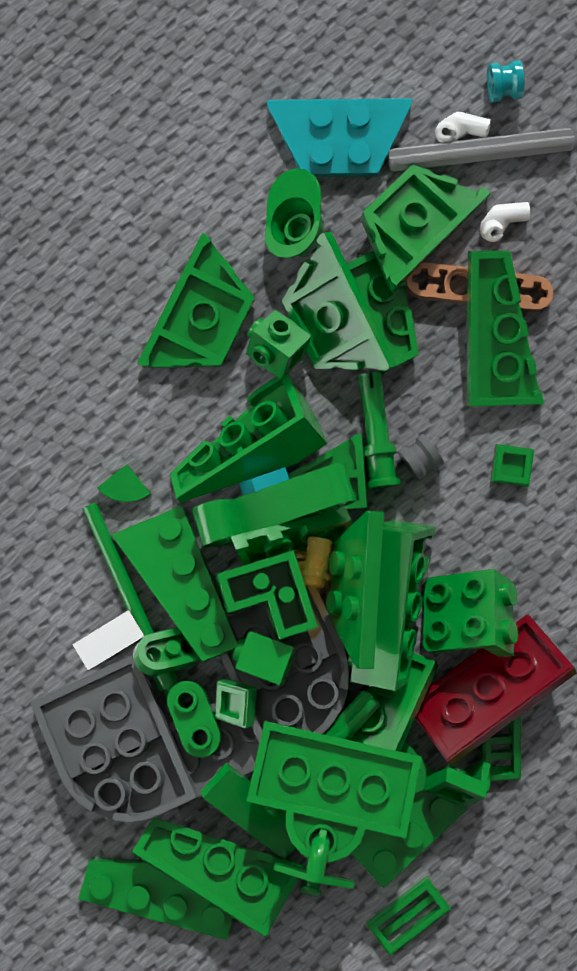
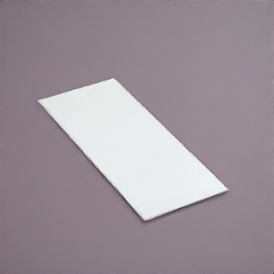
[73,610,144,670]

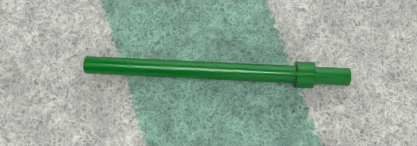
[82,503,187,708]

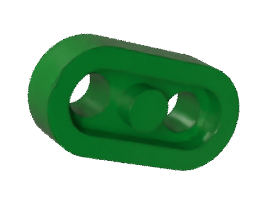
[133,627,201,676]
[167,681,222,757]

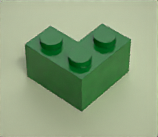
[216,550,318,640]

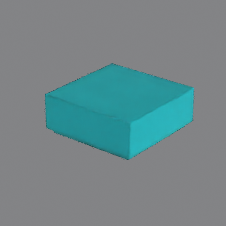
[239,467,289,495]

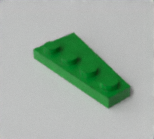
[466,250,544,407]
[131,817,305,937]

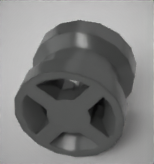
[397,434,444,482]

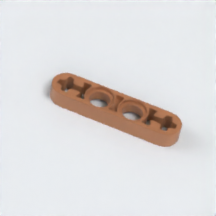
[406,262,553,312]

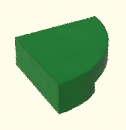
[97,464,151,502]

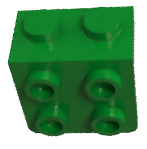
[423,569,518,657]

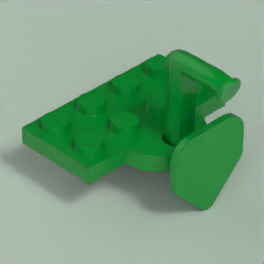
[246,721,422,897]

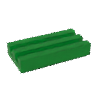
[366,876,451,956]

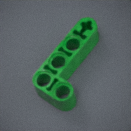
[192,463,356,547]

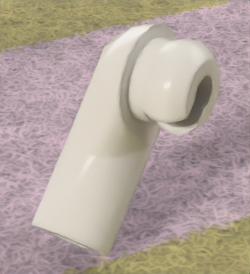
[435,112,492,143]
[480,202,530,242]

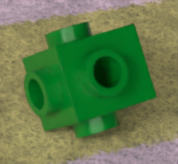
[246,309,312,380]

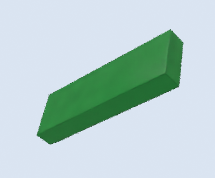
[200,763,296,860]

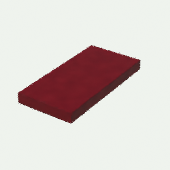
[415,614,577,766]

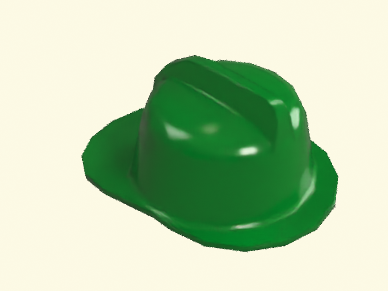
[265,168,325,258]

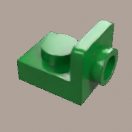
[425,760,490,807]

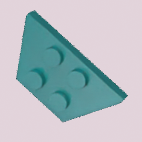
[267,98,412,177]

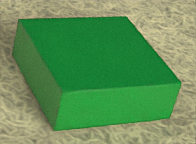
[490,444,534,487]
[215,679,257,728]

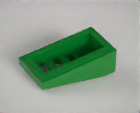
[480,715,521,782]

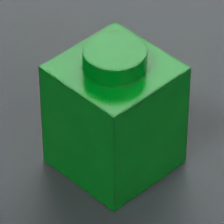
[233,631,297,687]

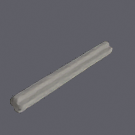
[388,128,575,172]

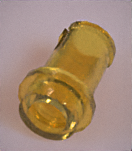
[300,537,332,588]

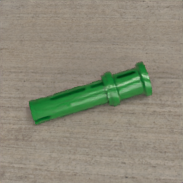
[358,372,401,489]

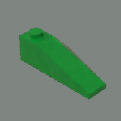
[170,373,328,503]

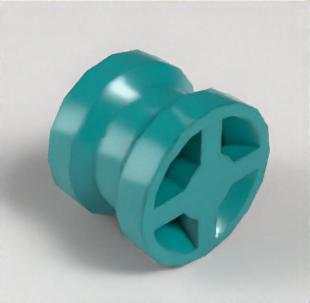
[487,60,525,102]

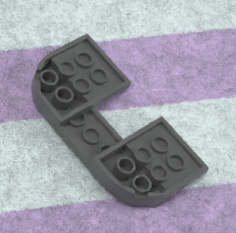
[30,571,350,822]

